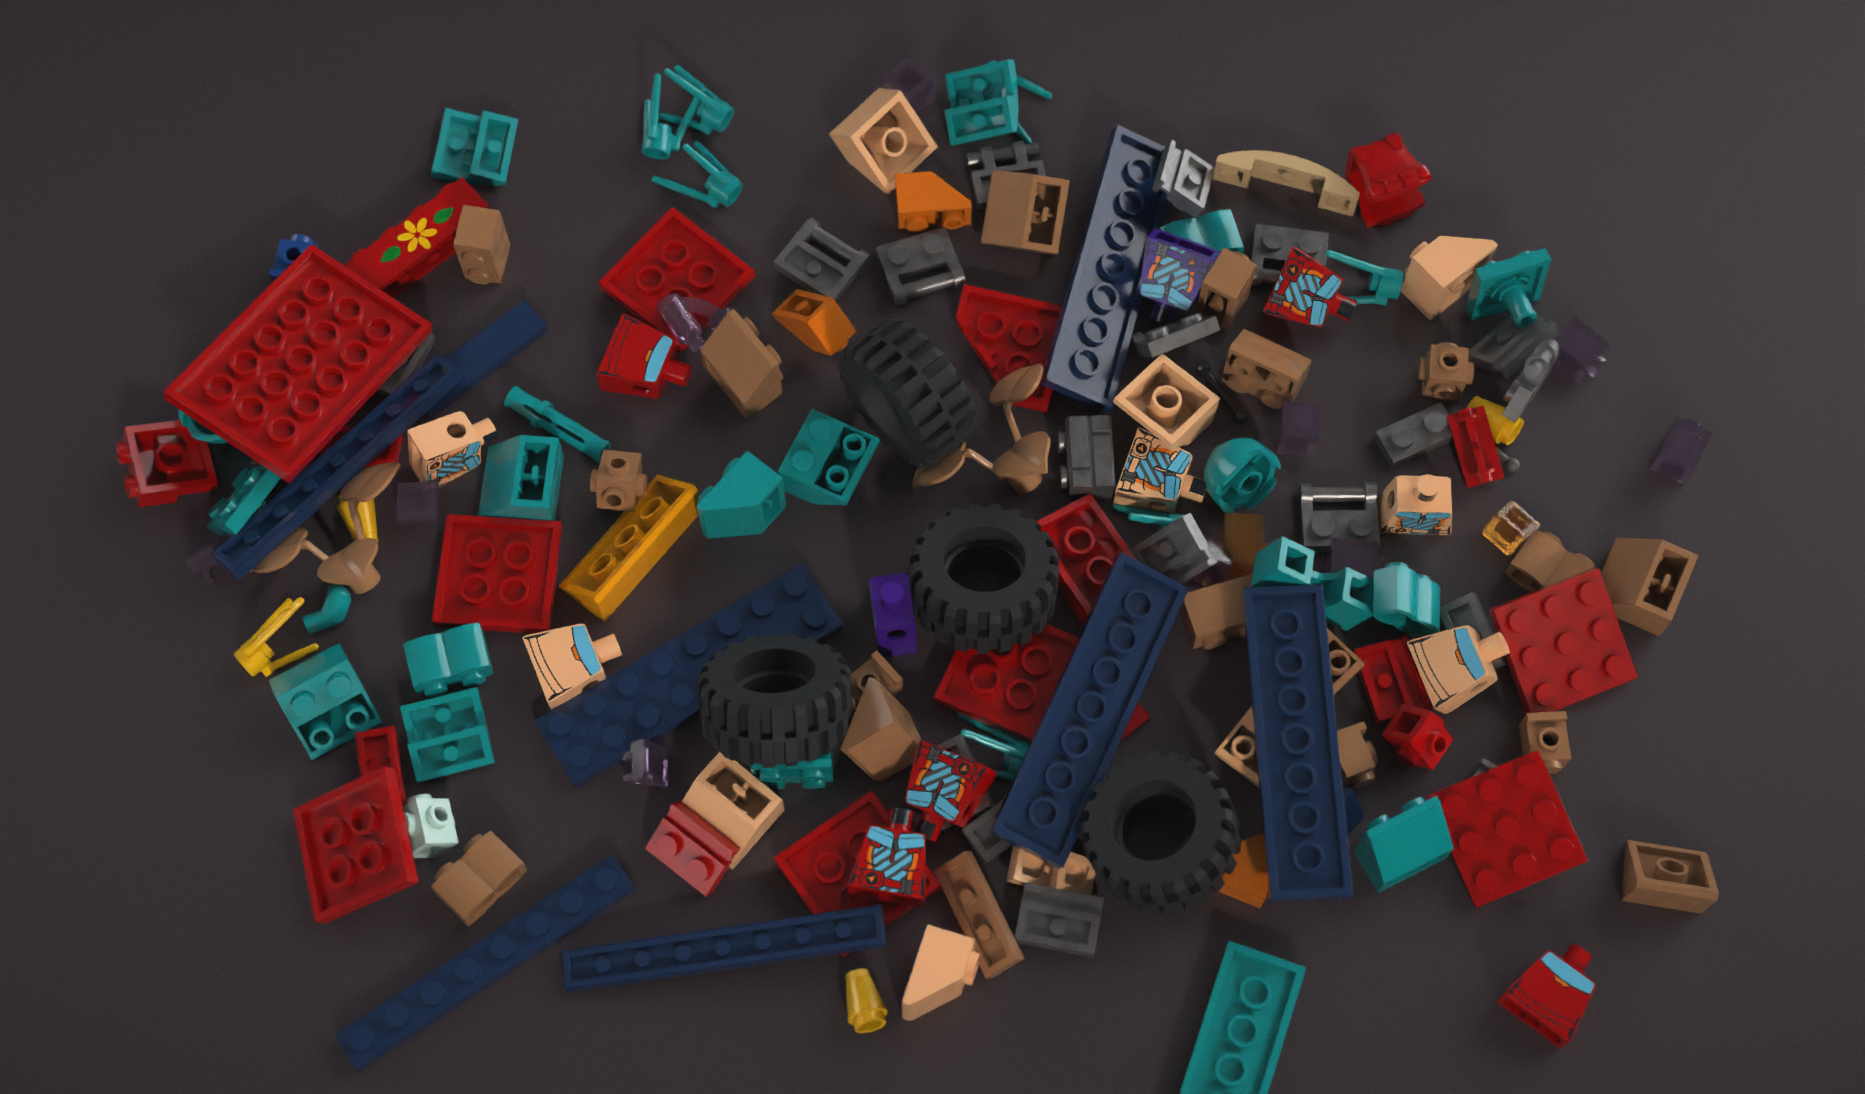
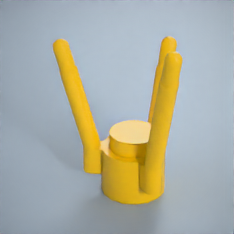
[233,597,319,677]

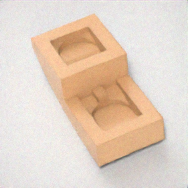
[1006,845,1095,895]

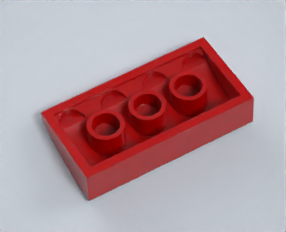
[1036,493,1137,627]

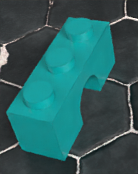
[1251,536,1374,631]

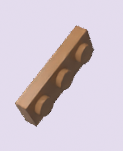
[934,851,1024,979]

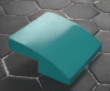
[944,59,1018,146]
[430,108,519,186]
[400,687,495,783]

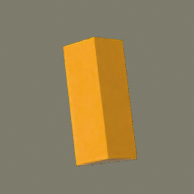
[559,475,700,622]

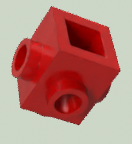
[1382,704,1454,770]

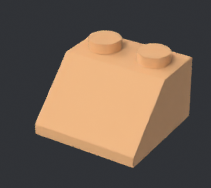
[829,88,938,194]
[1401,236,1498,321]
[1113,354,1220,448]
[902,924,980,1021]

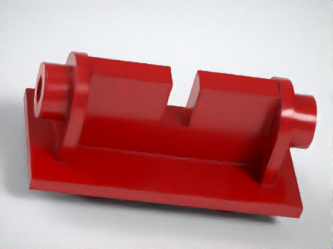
[1447,405,1505,488]

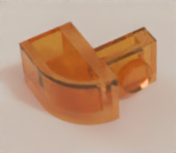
[1221,513,1270,578]

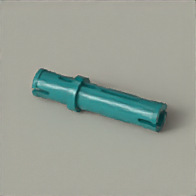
[504,386,611,462]

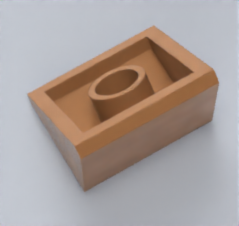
[841,677,921,782]
[1621,840,1719,914]

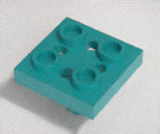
[1465,248,1552,328]
[206,466,280,536]

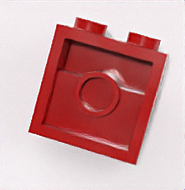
[116,420,218,508]

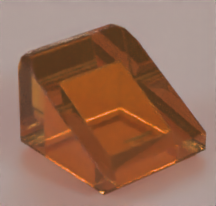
[1482,501,1541,556]

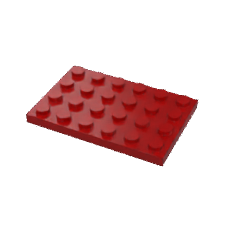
[163,244,433,483]

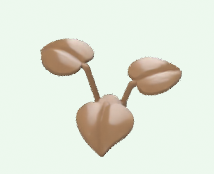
[912,363,1051,495]
[250,462,401,594]

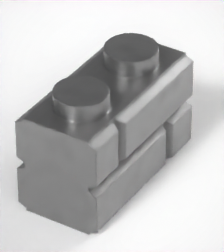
[1058,415,1116,501]

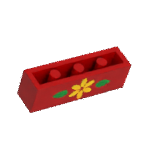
[345,177,490,299]

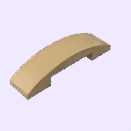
[1213,150,1360,217]

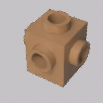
[1417,342,1474,401]
[590,450,647,512]

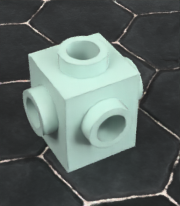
[403,794,458,858]

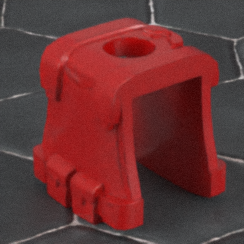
[1345,132,1432,228]

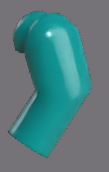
[303,584,351,634]

